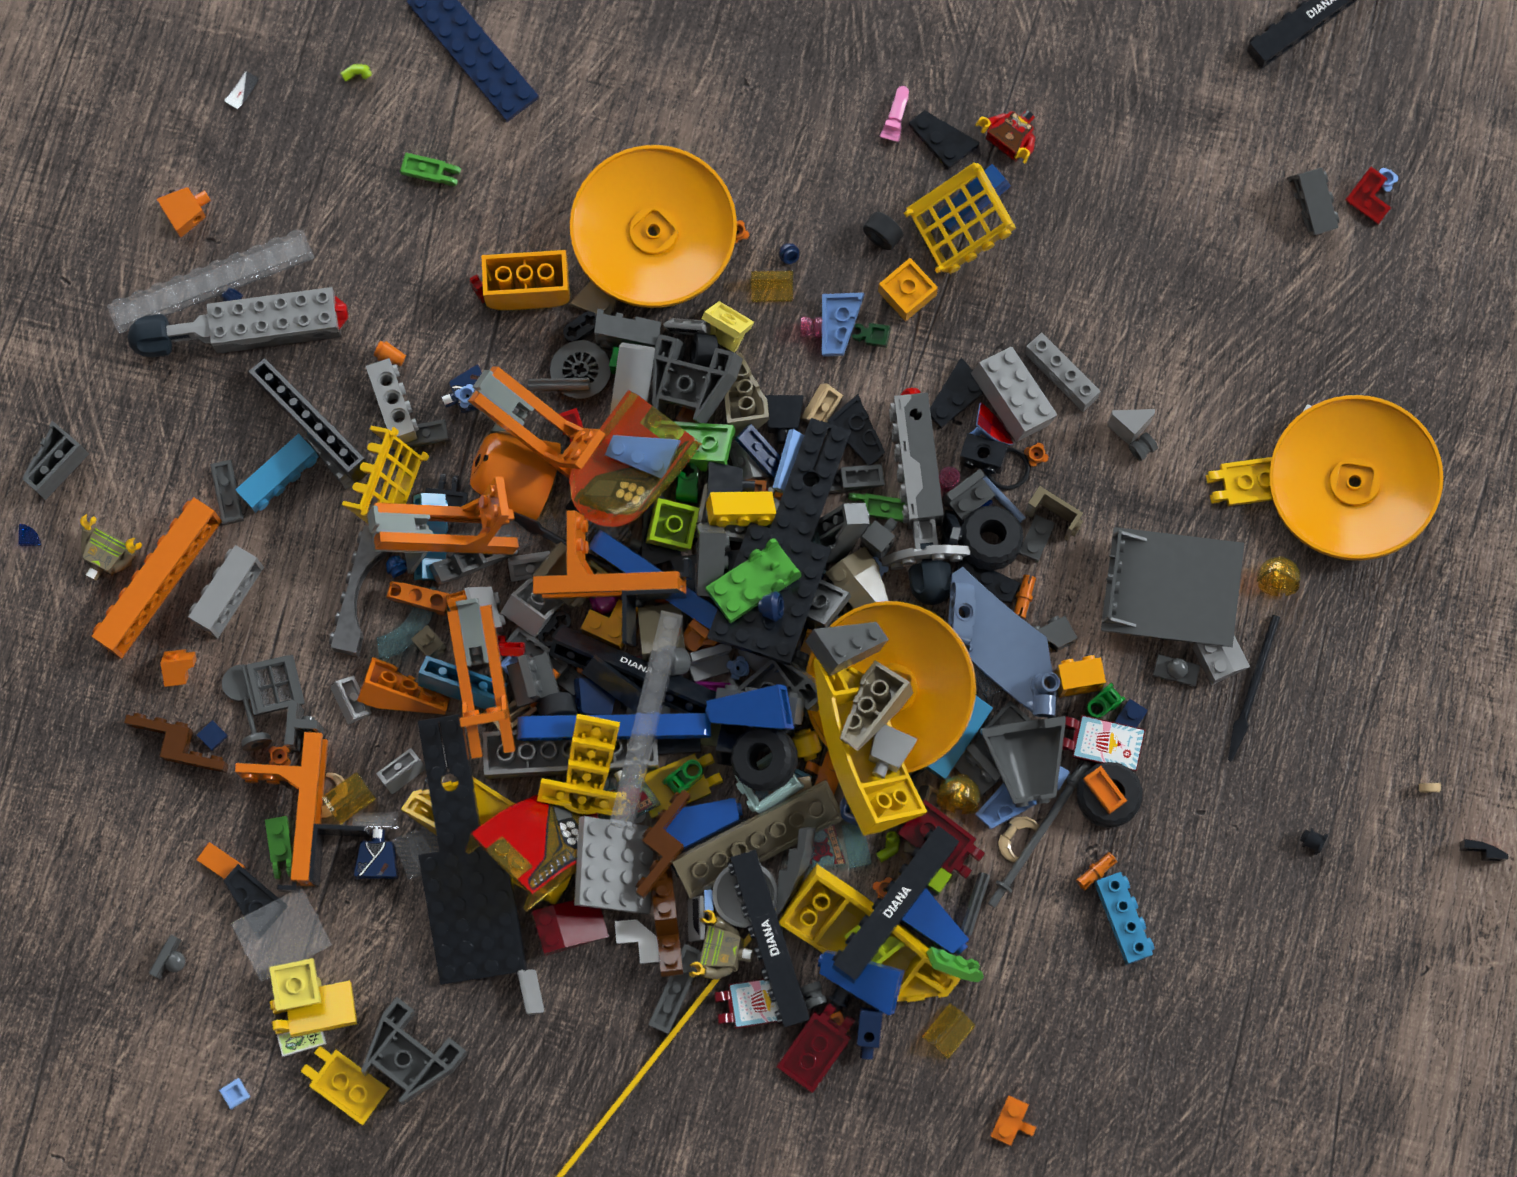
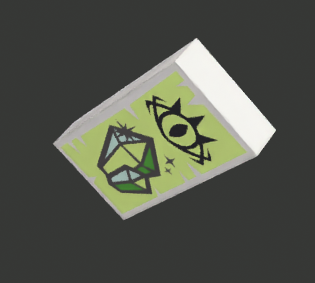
[277,1031,326,1057]

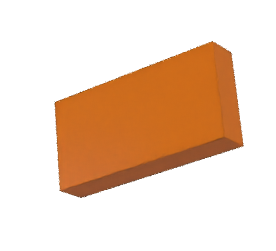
[1083,766,1127,814]
[197,842,245,879]

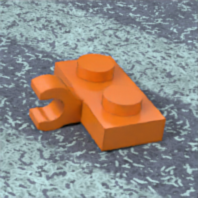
[804,751,839,795]
[990,1096,1036,1146]

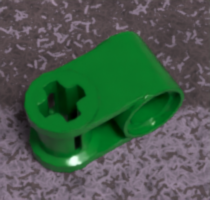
[676,463,698,503]
[1084,683,1126,719]
[662,760,704,794]

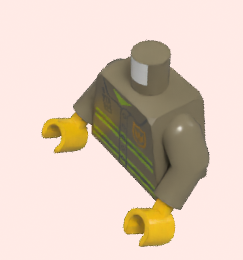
[80,514,142,581]
[689,910,754,980]

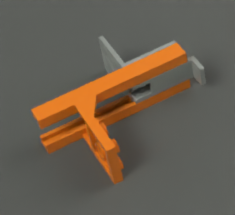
[467,366,605,481]
[367,477,519,574]
[447,598,516,759]

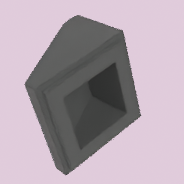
[918,785,946,811]

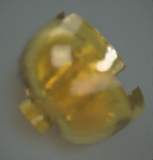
[1257,556,1300,596]
[936,774,981,814]

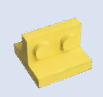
[701,301,754,352]
[269,958,322,1011]

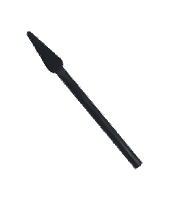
[513,511,624,574]
[1228,615,1280,762]

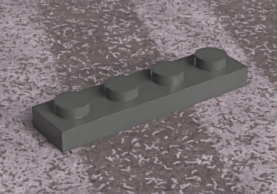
[648,944,702,1034]

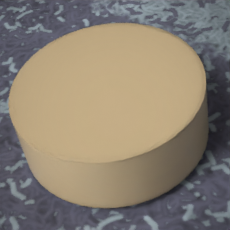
[1419,783,1441,793]

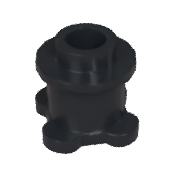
[1300,827,1328,855]
[829,983,855,1009]

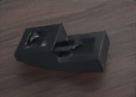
[1460,839,1509,862]

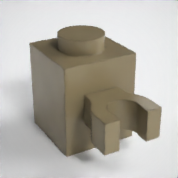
[411,625,446,659]

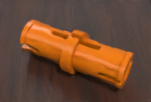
[1014,575,1036,619]
[1076,852,1117,890]

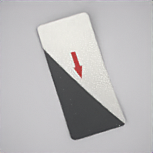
[225,71,259,108]

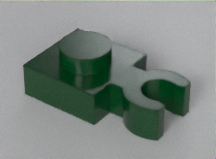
[852,323,891,348]

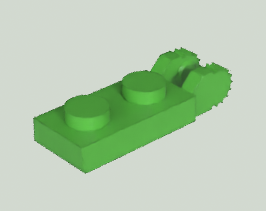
[400,153,461,186]
[848,493,905,522]
[265,816,293,879]
[927,947,984,982]

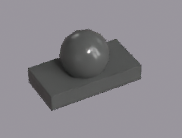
[1153,654,1200,687]
[149,935,186,979]

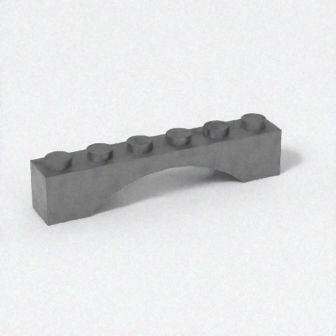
[329,525,387,657]

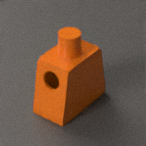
[157,187,211,238]

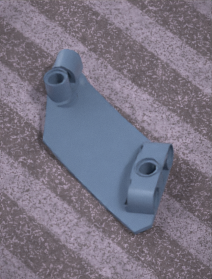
[948,567,1060,718]

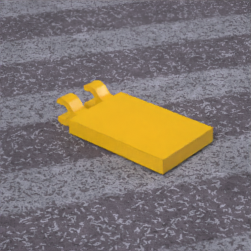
[1205,457,1272,506]
[635,753,723,819]
[270,980,357,1037]
[301,1046,390,1125]

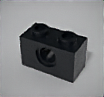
[960,433,1008,474]

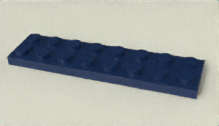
[407,0,539,122]

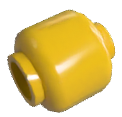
[792,728,822,761]

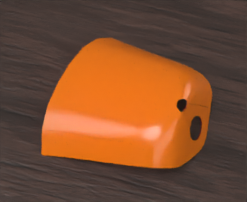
[470,433,561,520]

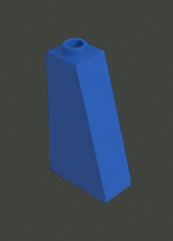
[937,164,1011,233]
[706,684,794,730]
[658,798,743,850]
[901,889,969,955]
[818,950,904,1015]

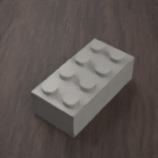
[971,346,1057,442]
[188,545,264,639]

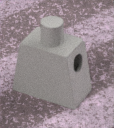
[868,725,917,779]

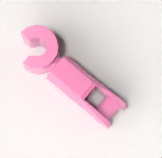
[880,86,909,142]

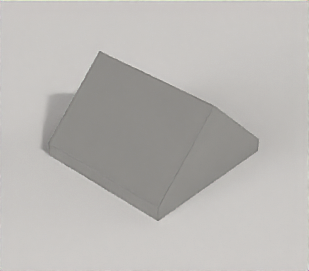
[1107,409,1155,445]

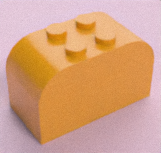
[481,250,570,310]

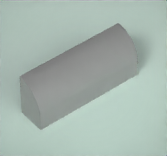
[608,342,655,429]

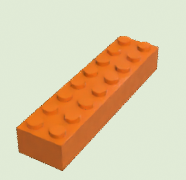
[91,497,222,659]

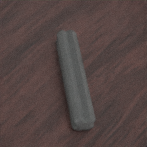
[528,378,590,391]
[961,872,990,936]

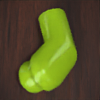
[340,64,372,82]
[876,831,900,863]

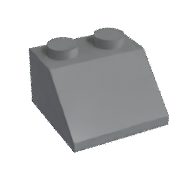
[501,578,564,638]
[464,587,506,633]
[1192,636,1250,685]

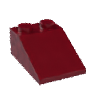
[532,900,609,956]

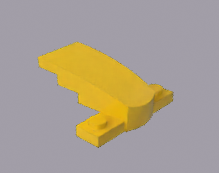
[537,714,628,818]

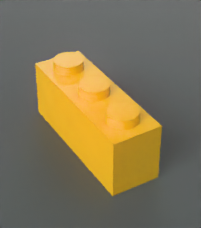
[706,492,776,527]

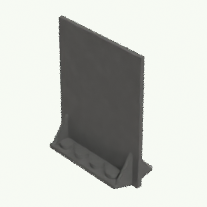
[1101,527,1245,648]

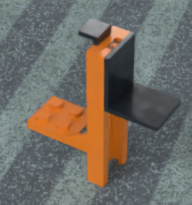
[533,511,693,647]
[235,732,372,893]

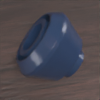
[758,591,784,621]

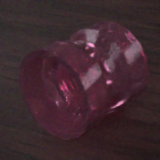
[800,316,822,338]
[939,466,960,492]

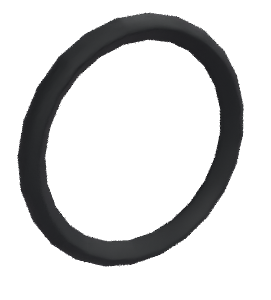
[986,447,1030,490]

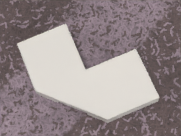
[615,919,659,964]

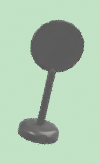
[222,664,272,751]

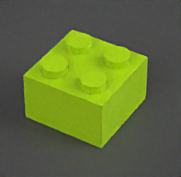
[645,498,700,553]

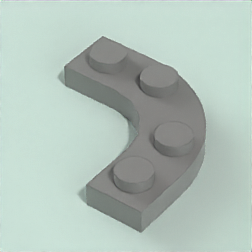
[881,545,970,570]

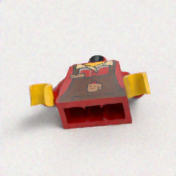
[975,110,1035,164]

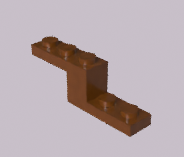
[124,713,229,773]
[635,789,691,900]
[650,866,683,977]

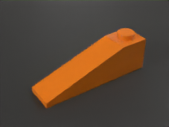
[357,657,449,715]

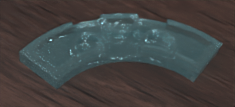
[377,587,436,659]

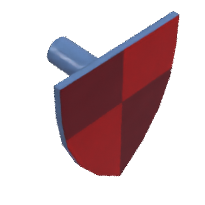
[970,403,1014,445]

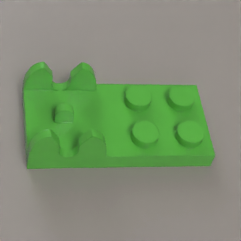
[650,420,736,472]
[705,538,801,623]

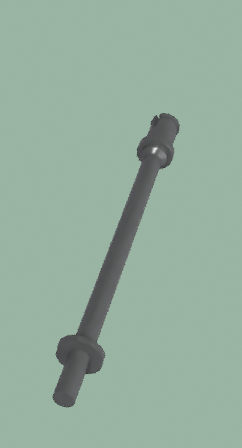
[988,760,1092,908]

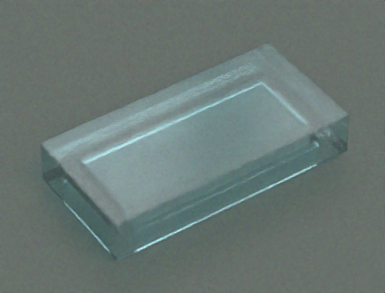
[841,824,872,869]

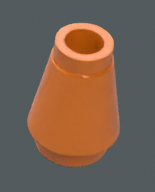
[373,341,406,366]

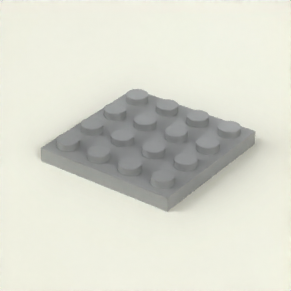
[574,816,653,914]

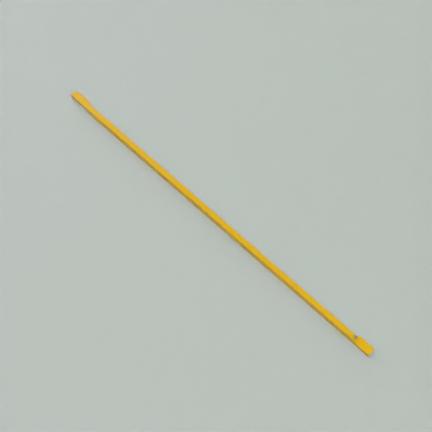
[556,908,776,1177]

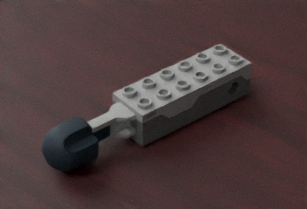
[128,287,349,357]
[889,388,951,605]

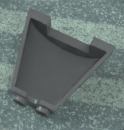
[980,716,1066,807]

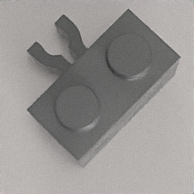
[860,518,897,561]

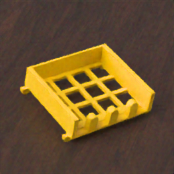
[904,163,1016,274]
[342,425,429,524]

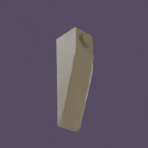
[725,353,769,437]
[826,547,889,609]
[840,660,913,751]

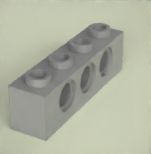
[1024,332,1101,412]
[366,358,419,443]

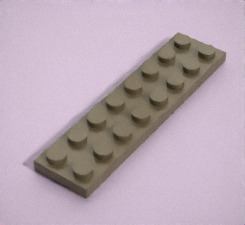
[672,780,843,899]

